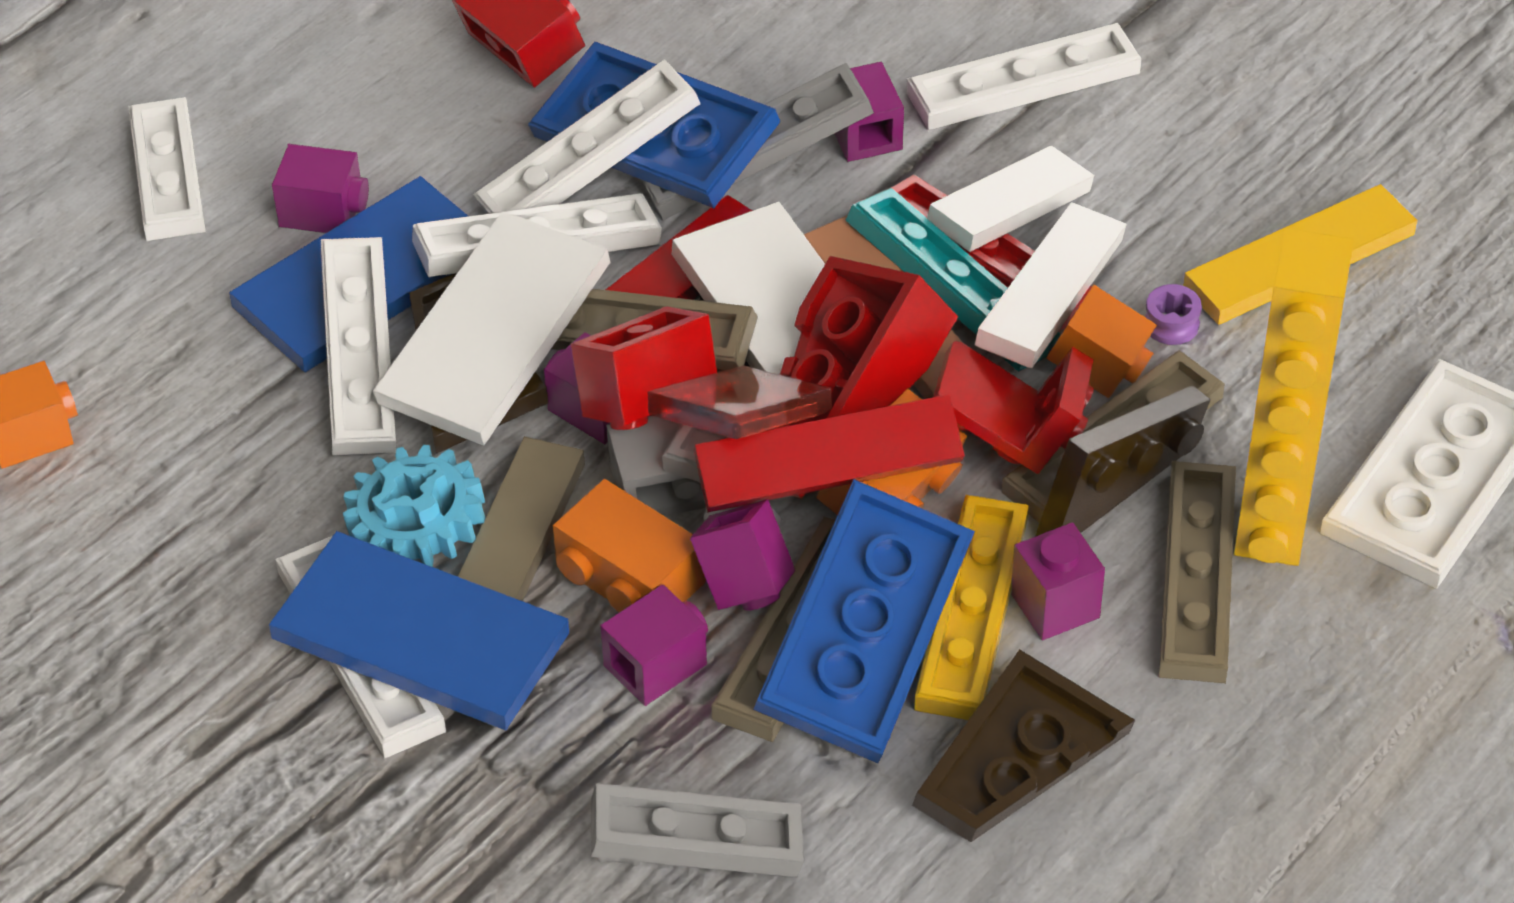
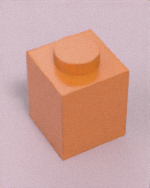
[1046,285,1157,398]
[0,360,78,469]

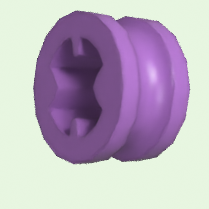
[1145,284,1202,345]

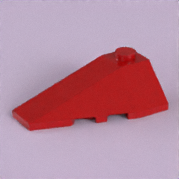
[763,256,958,498]

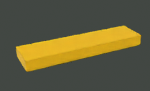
[1183,184,1417,325]
[914,494,1029,720]

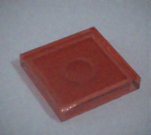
[648,366,832,439]

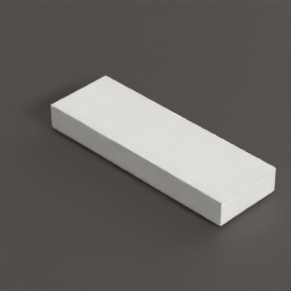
[128,97,206,241]
[927,146,1094,252]

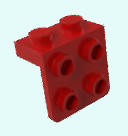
[933,341,1094,474]

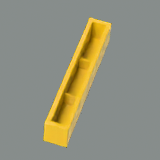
[1234,228,1354,566]

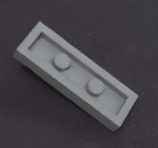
[591,783,804,877]

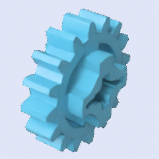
[343,445,485,567]

